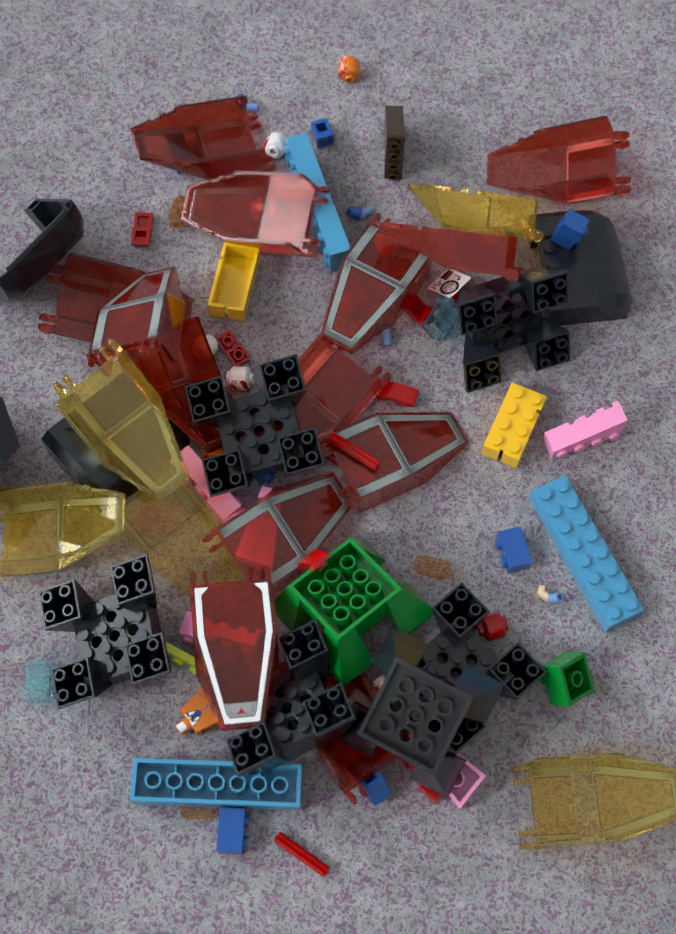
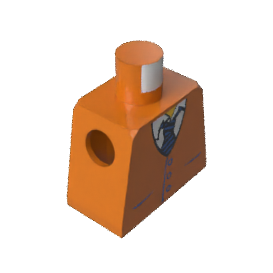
[175,686,224,736]

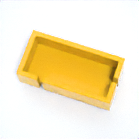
[207,242,260,322]
[481,382,547,468]

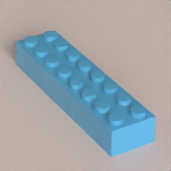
[284,133,351,273]
[529,475,644,633]
[130,758,302,811]

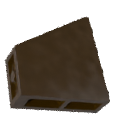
[384,106,405,180]

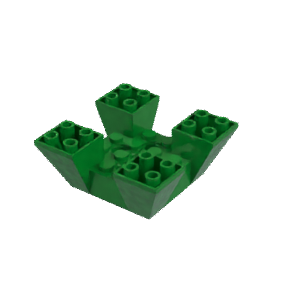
[271,535,434,687]

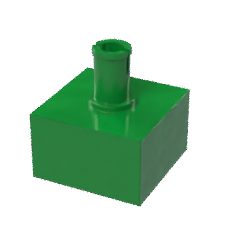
[539,651,595,706]

